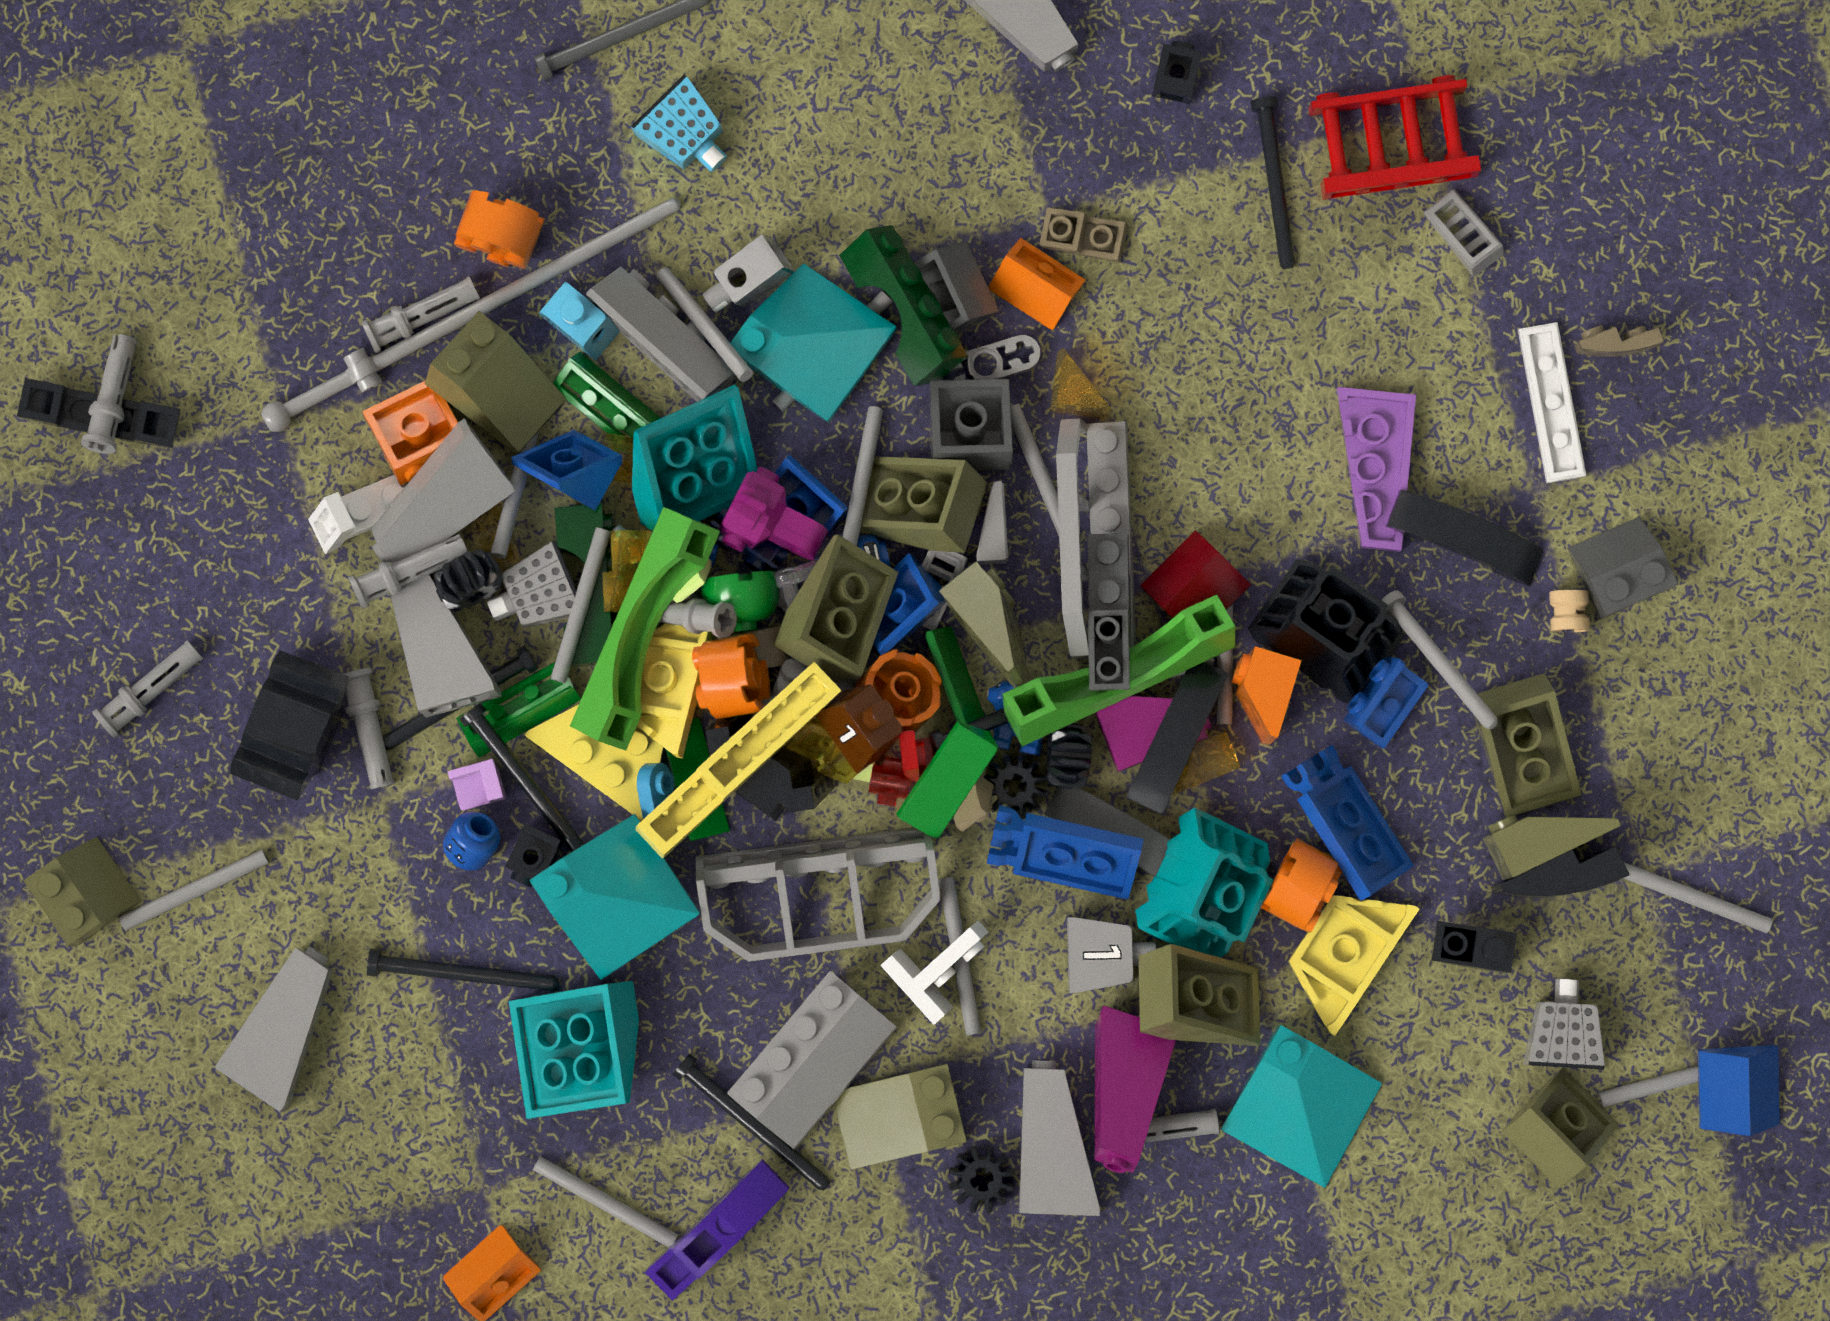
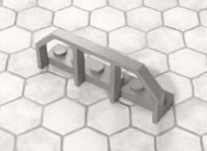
[1056,418,1136,660]
[696,827,940,962]

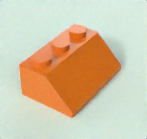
[1231,646,1302,745]

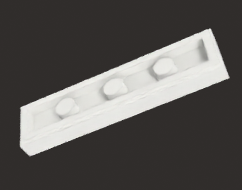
[1518,322,1586,483]

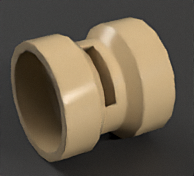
[1549,590,1590,633]

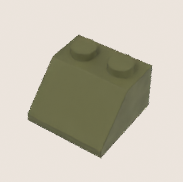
[23,837,141,947]
[1502,1067,1619,1188]

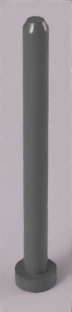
[533,0,712,81]

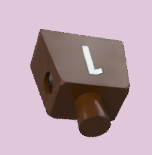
[816,684,903,774]

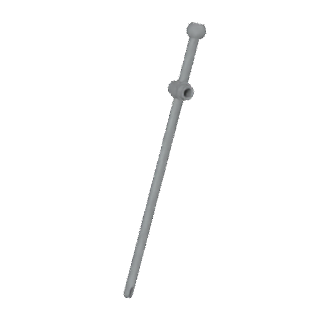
[261,198,681,432]

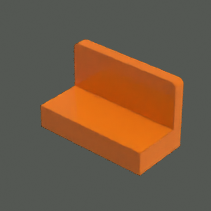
[988,238,1086,330]
[443,1225,541,1321]

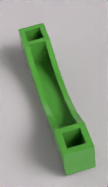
[570,507,720,751]
[1002,595,1235,746]

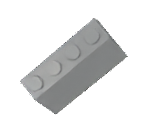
[586,266,737,402]
[727,971,898,1149]

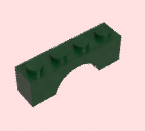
[839,225,968,387]
[554,504,620,668]

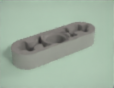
[952,335,1040,380]

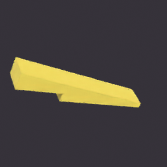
[636,662,841,859]

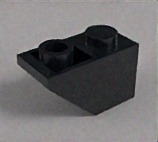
[1431,921,1517,973]

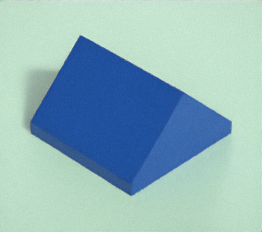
[511,430,623,510]
[775,455,848,542]
[873,553,946,655]
[1698,1045,1780,1136]

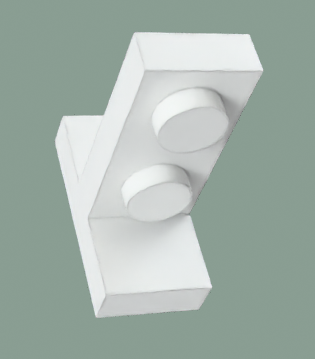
[308,475,407,554]
[880,921,989,1025]

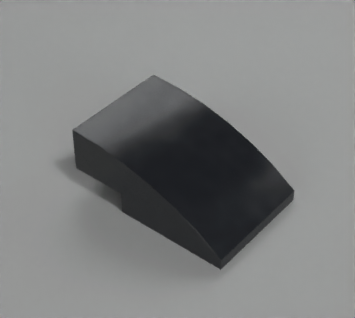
[1491,846,1630,898]

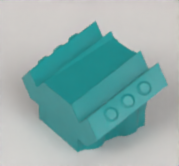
[1135,807,1274,958]

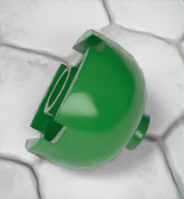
[701,571,780,633]

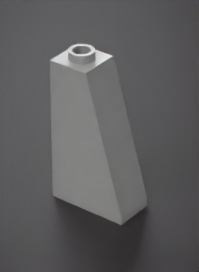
[964,0,1078,71]
[371,418,516,563]
[390,573,502,718]
[214,946,333,1112]
[1019,1060,1100,1216]

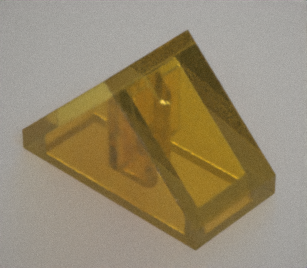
[1050,348,1112,419]

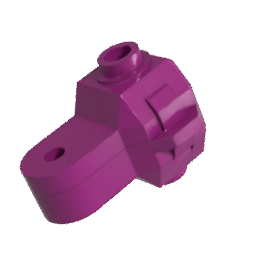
[719,467,828,560]

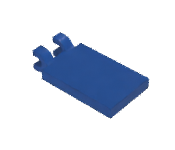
[1281,745,1414,901]
[986,805,1144,900]

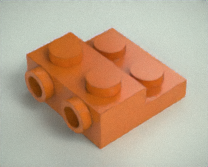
[362,380,458,486]

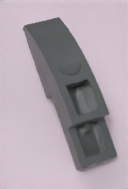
[1088,533,1131,691]

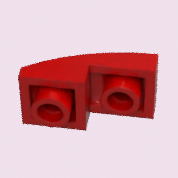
[899,730,935,783]

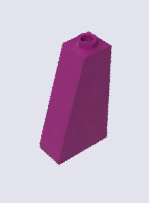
[1095,1005,1176,1173]

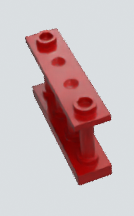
[1308,75,1481,200]

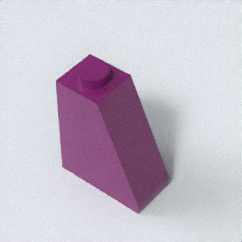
[1095,696,1211,773]

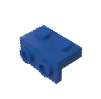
[1343,656,1429,749]

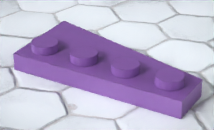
[1336,387,1416,552]

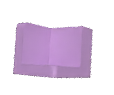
[447,759,507,811]

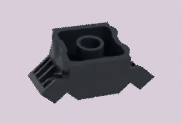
[1248,560,1405,704]
[229,650,349,801]
[706,714,834,821]

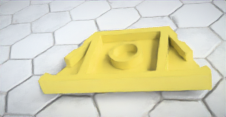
[637,623,714,759]
[525,705,664,821]
[1288,895,1419,1036]

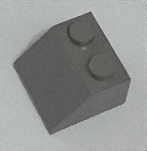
[914,241,999,334]
[930,379,1013,471]
[1567,517,1678,620]

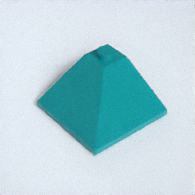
[730,263,898,423]
[632,385,758,531]
[529,814,701,980]
[509,981,639,1119]
[1220,1025,1382,1188]

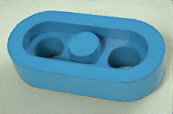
[637,763,674,819]

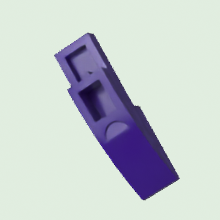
[645,1159,790,1301]

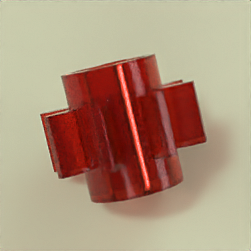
[868,756,911,807]

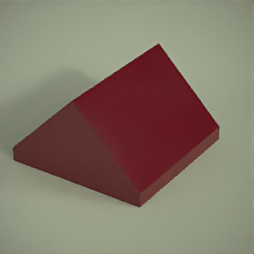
[1140,530,1251,618]

